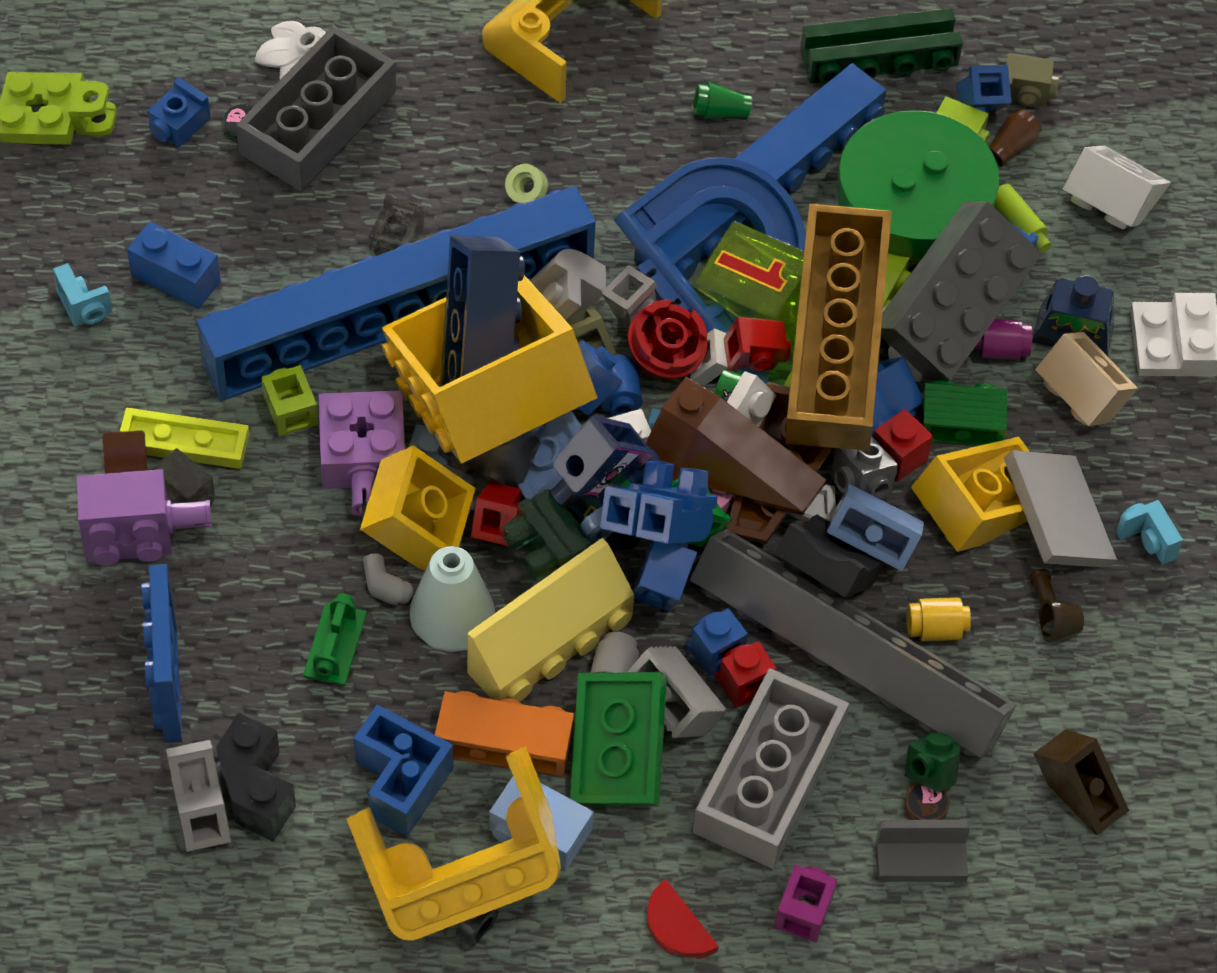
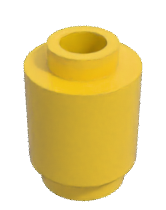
[907,597,971,641]

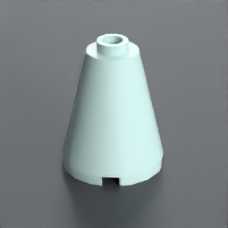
[409,546,495,652]

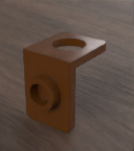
[102,430,147,474]

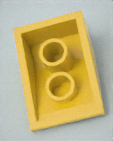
[911,437,1030,552]

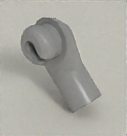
[363,554,413,605]

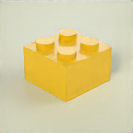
[360,445,476,571]

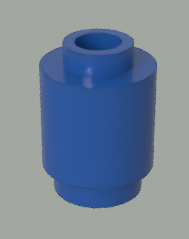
[601,354,643,416]

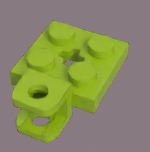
[0,72,117,144]

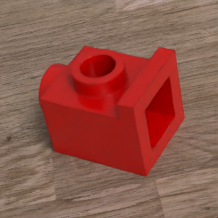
[723,317,791,373]
[471,482,525,547]
[714,641,777,709]

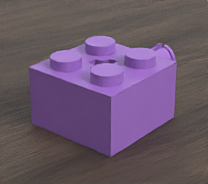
[319,390,405,517]
[77,469,212,565]

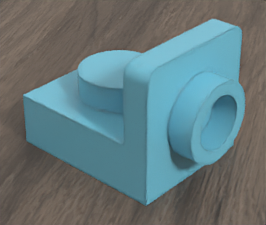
[53,263,112,327]
[1116,500,1183,565]

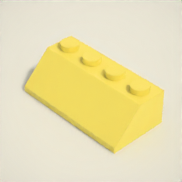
[467,538,634,702]

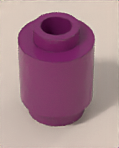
[973,319,1032,361]

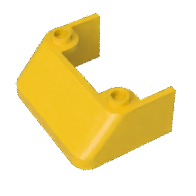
[482,0,662,103]
[346,746,561,941]

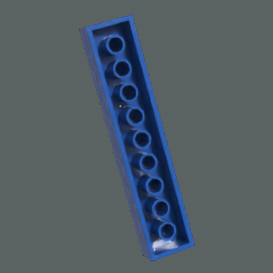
[196,186,596,402]

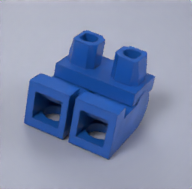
[600,461,718,544]

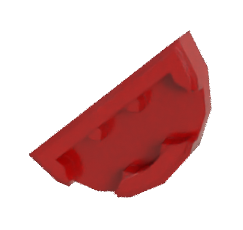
[647,878,719,959]

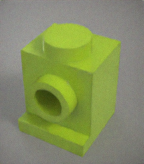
[261,365,318,437]

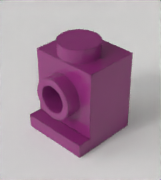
[774,864,838,943]

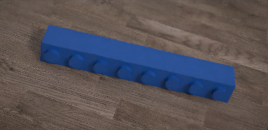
[634,64,886,280]

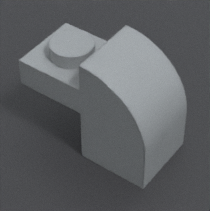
[531,249,606,320]
[166,740,231,852]

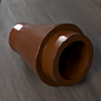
[989,109,1042,166]

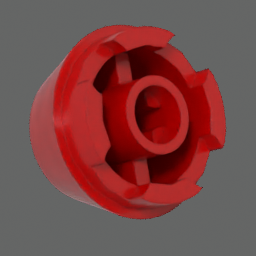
[628,300,708,381]

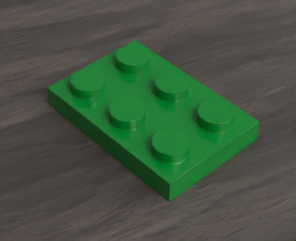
[570,672,667,807]

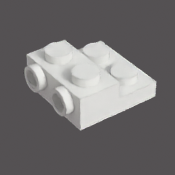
[1130,293,1217,376]

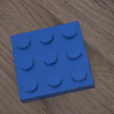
[142,564,182,743]

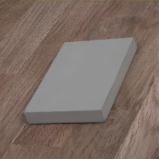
[1004,450,1117,568]

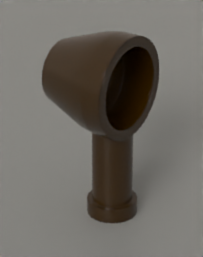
[1029,568,1084,642]

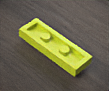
[120,408,250,469]

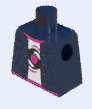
[551,415,654,509]

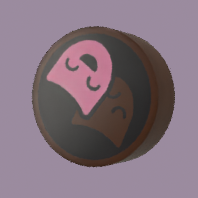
[904,783,950,820]

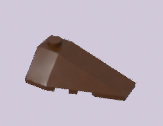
[646,377,826,515]
[726,382,833,544]

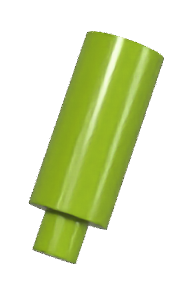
[994,184,1052,254]

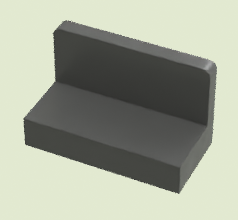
[875,820,970,882]

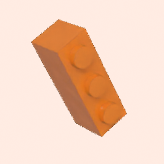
[435,691,574,778]

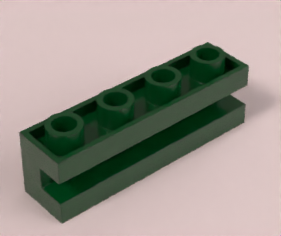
[800,8,963,85]

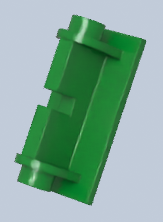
[303,593,367,686]

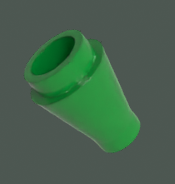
[693,81,752,120]

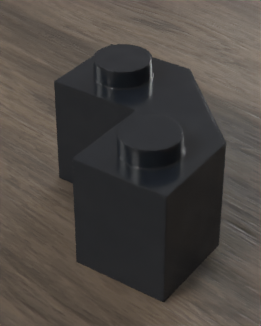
[216,712,296,842]

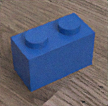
[127,221,221,309]
[632,541,697,612]

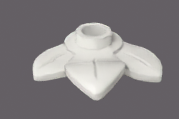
[255,21,326,79]

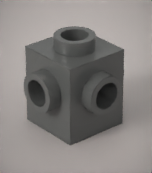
[829,436,898,500]

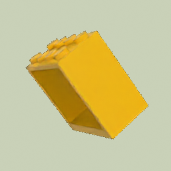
[381,275,598,464]

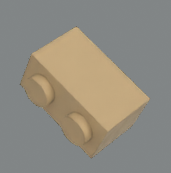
[1035,332,1138,426]

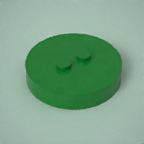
[836,110,999,258]

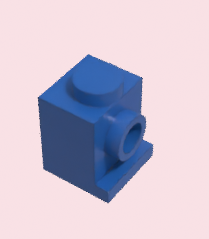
[956,65,1011,112]
[148,77,211,147]
[685,608,748,677]

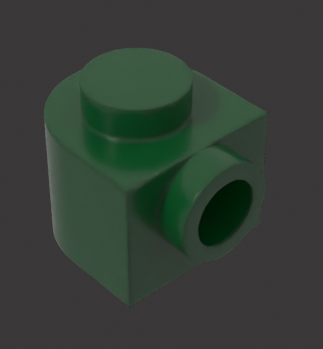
[905,733,961,793]

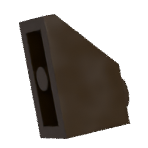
[1033,730,1129,835]

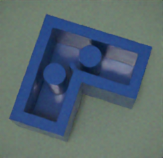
[353,705,453,837]

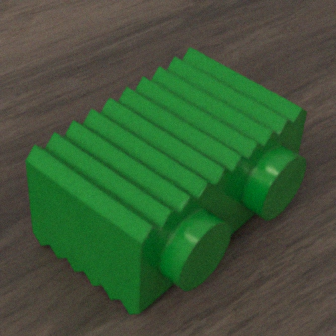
[920,379,1008,446]

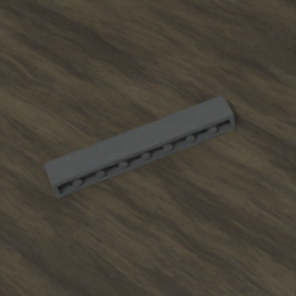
[690,529,1017,758]

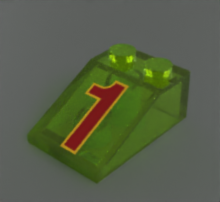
[692,221,804,354]

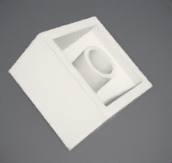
[1063,145,1171,229]

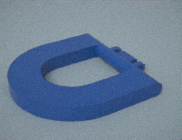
[613,157,806,334]

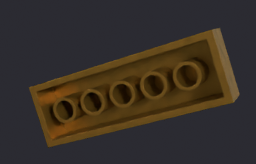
[786,204,892,451]

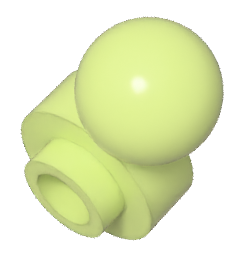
[505,164,548,203]

